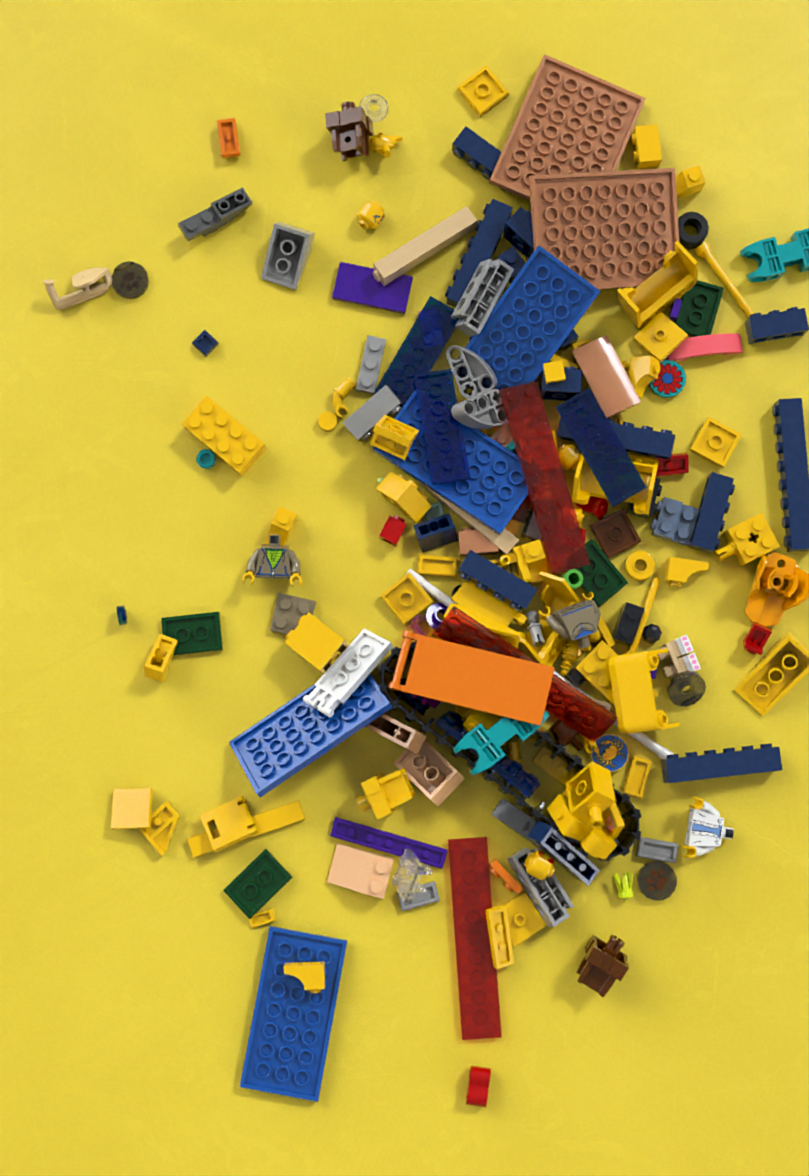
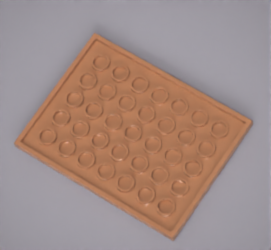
[489,54,646,201]
[529,168,679,290]

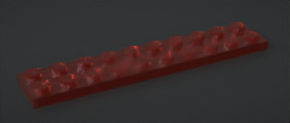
[499,381,590,575]
[433,606,617,742]
[448,836,502,1040]

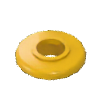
[625,551,655,581]

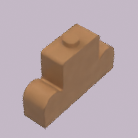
[365,714,427,754]

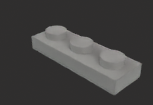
[356,335,386,395]

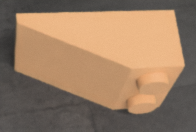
[394,740,465,807]
[327,843,394,899]

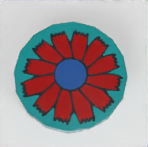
[649,360,686,398]

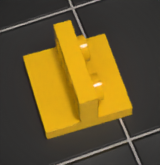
[370,415,419,460]

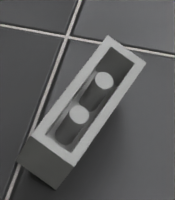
[343,385,402,441]

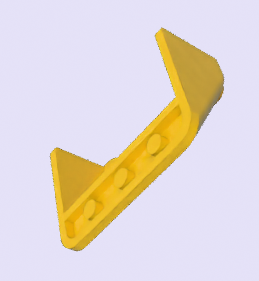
[572,447,659,515]

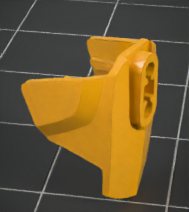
[745,552,809,626]

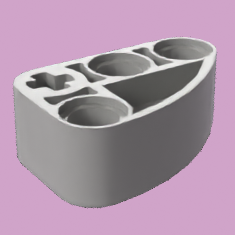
[446,345,498,399]
[451,389,510,430]

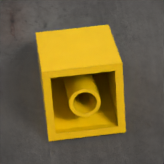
[284,612,349,674]

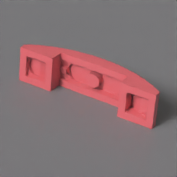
[668,334,743,361]

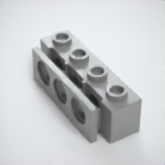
[451,259,514,337]
[506,847,574,927]

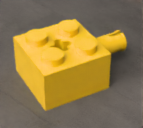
[714,513,780,566]
[566,761,616,829]

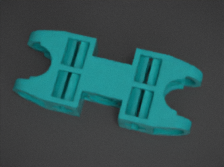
[740,228,809,282]
[452,711,549,776]

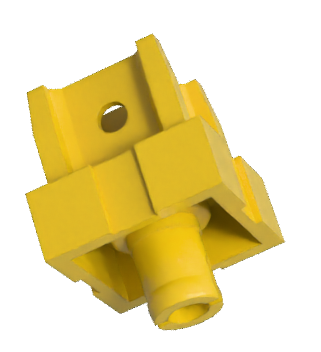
[357,768,417,819]

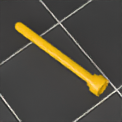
[695,241,754,318]
[623,577,660,655]

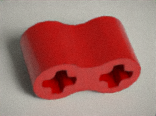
[466,1066,491,1107]

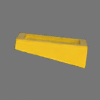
[249,908,276,928]

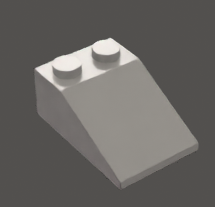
[261,222,315,290]

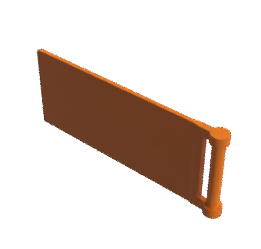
[389,631,554,726]

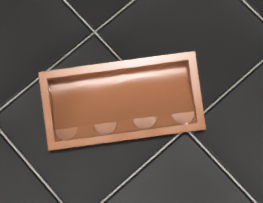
[572,335,641,419]

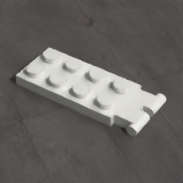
[303,628,393,717]

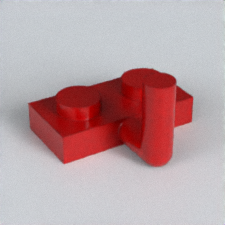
[655,453,689,476]

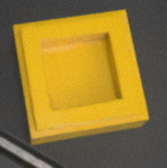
[543,360,566,384]

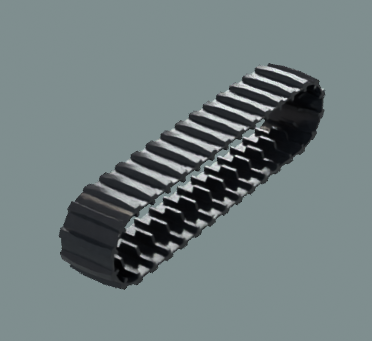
[378,641,642,861]

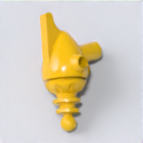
[369,132,402,157]
[561,640,591,676]

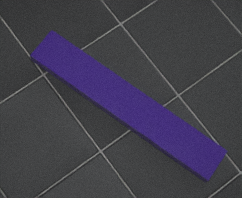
[330,817,448,869]

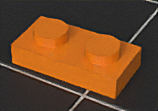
[217,118,241,158]
[489,858,523,894]

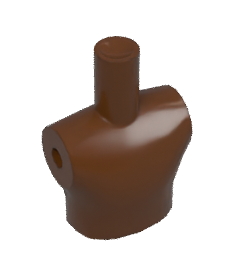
[550,716,583,751]

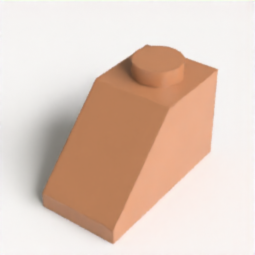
[458,527,498,557]

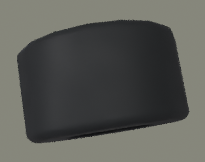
[678,212,709,250]

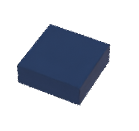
[192,330,219,357]

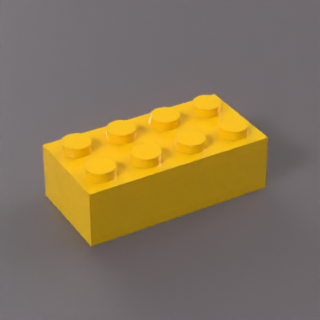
[182,395,266,477]
[574,640,659,709]

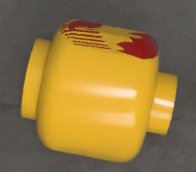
[524,850,555,881]

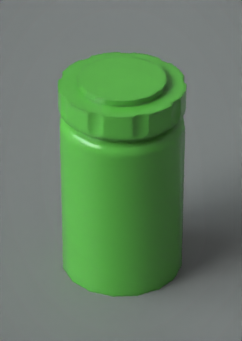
[557,569,583,590]

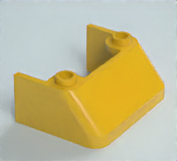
[617,241,698,329]
[518,571,581,666]
[609,648,680,734]

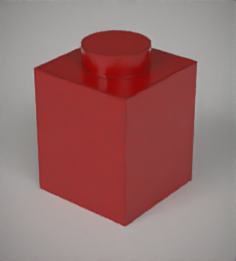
[379,515,407,547]

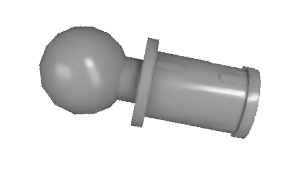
[525,611,545,647]

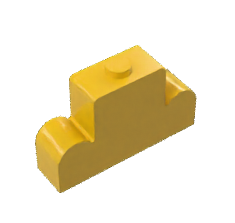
[547,789,617,860]

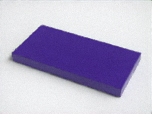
[332,262,413,314]

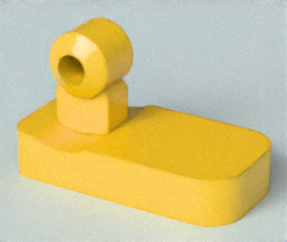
[499,546,532,584]

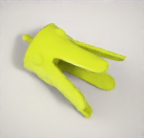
[613,871,634,903]

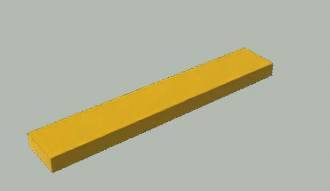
[188,800,305,857]

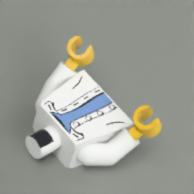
[683,796,734,858]

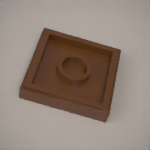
[589,508,641,559]

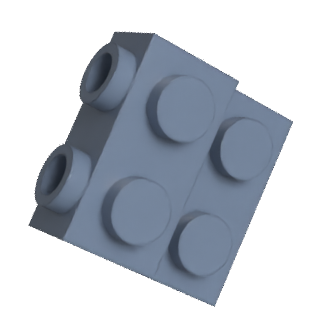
[650,497,699,546]

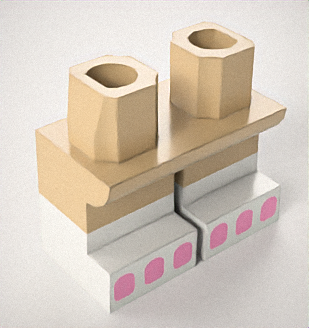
[657,635,701,678]

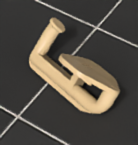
[43,268,112,310]

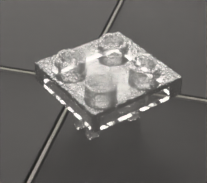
[392,849,433,904]

